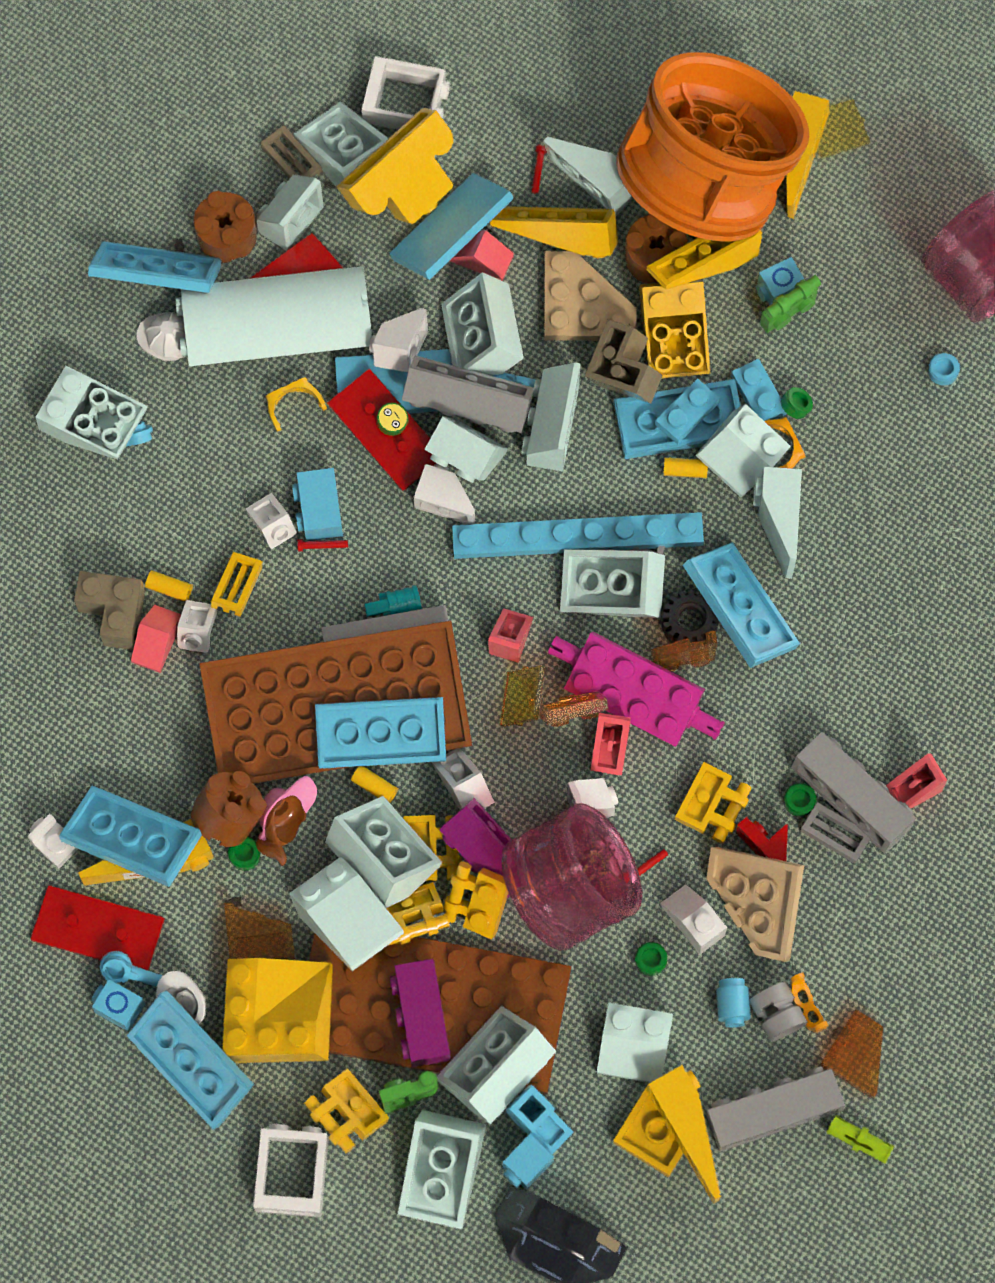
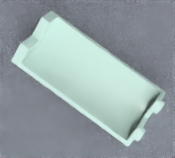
[175,266,372,366]

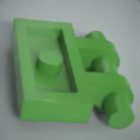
[760,275,821,333]
[379,1071,438,1114]

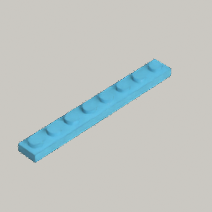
[452,512,704,559]

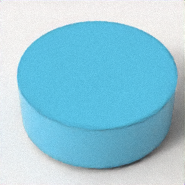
[928,353,960,386]

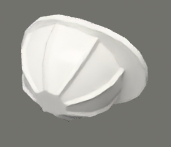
[137,312,185,361]
[156,971,206,1025]

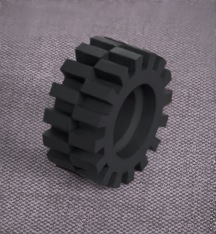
[662,589,719,651]

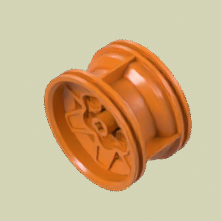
[616,52,809,241]

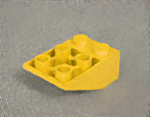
[639,280,710,378]

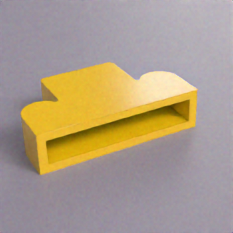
[336,108,453,224]

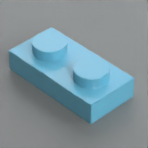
[731,359,787,421]
[655,378,720,445]

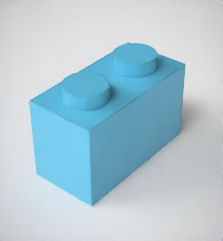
[292,468,343,541]

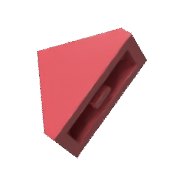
[450,230,514,281]
[131,605,181,673]
[488,608,533,663]
[590,713,631,776]
[886,753,947,809]

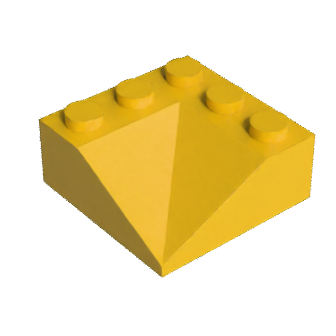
[223,958,333,1063]

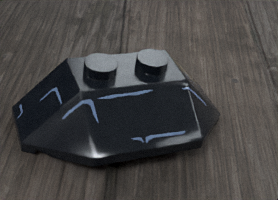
[495,1186,628,1283]

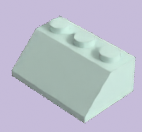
[441,272,523,376]
[522,363,580,472]
[325,796,442,908]
[436,1006,556,1124]

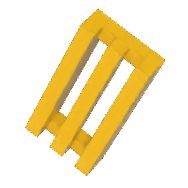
[211,552,263,617]

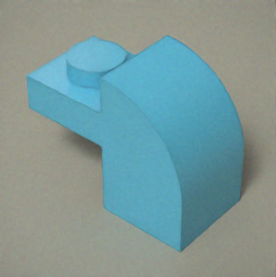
[505,1085,573,1154]

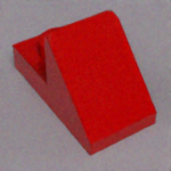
[735,817,788,862]

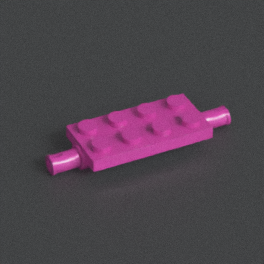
[548,632,725,747]

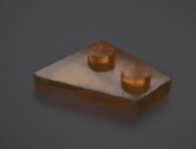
[650,630,718,671]
[532,692,609,727]
[224,903,295,960]
[820,1009,883,1099]

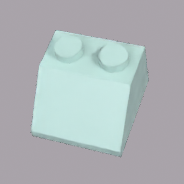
[256,175,324,251]
[695,404,791,497]
[424,417,508,483]
[597,1002,673,1083]

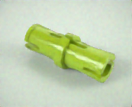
[826,1115,895,1164]

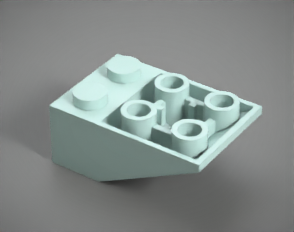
[35,366,148,460]

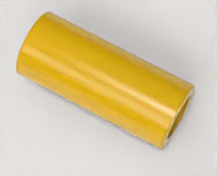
[664,457,708,478]
[145,570,193,602]
[351,766,399,803]

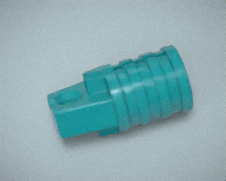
[364,585,422,617]

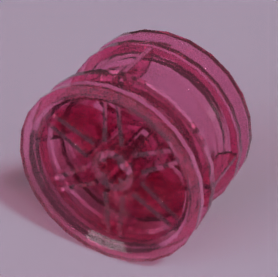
[921,189,995,323]
[501,803,642,951]

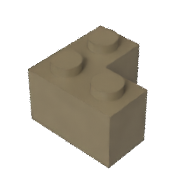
[585,319,663,404]
[74,571,146,650]

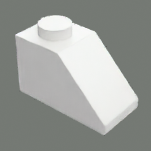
[369,308,428,372]
[414,464,475,525]
[432,748,495,809]
[567,778,618,828]
[660,884,727,955]

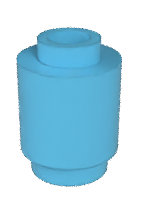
[716,978,751,1028]

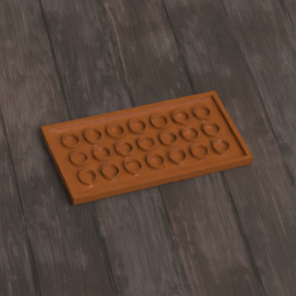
[199,620,472,784]
[309,934,572,1095]

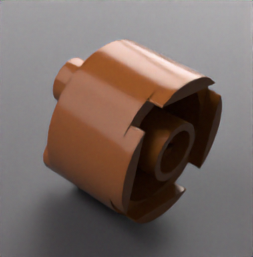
[194,191,257,263]
[625,214,688,284]
[191,771,267,847]

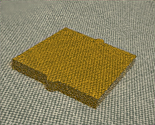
[817,99,871,159]
[500,665,546,727]

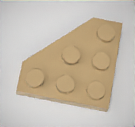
[544,251,636,341]
[706,847,804,962]

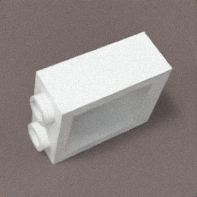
[362,56,450,130]
[253,1124,329,1217]

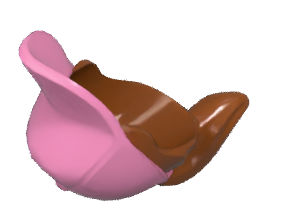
[256,776,317,866]

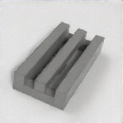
[800,802,870,864]

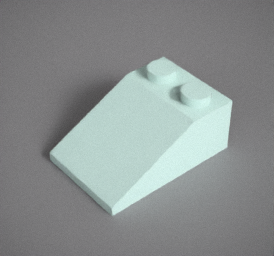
[293,102,388,186]
[543,137,633,217]
[753,467,802,579]
[560,549,665,618]
[289,857,404,971]
[398,1110,486,1229]

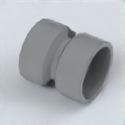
[749,981,807,1042]

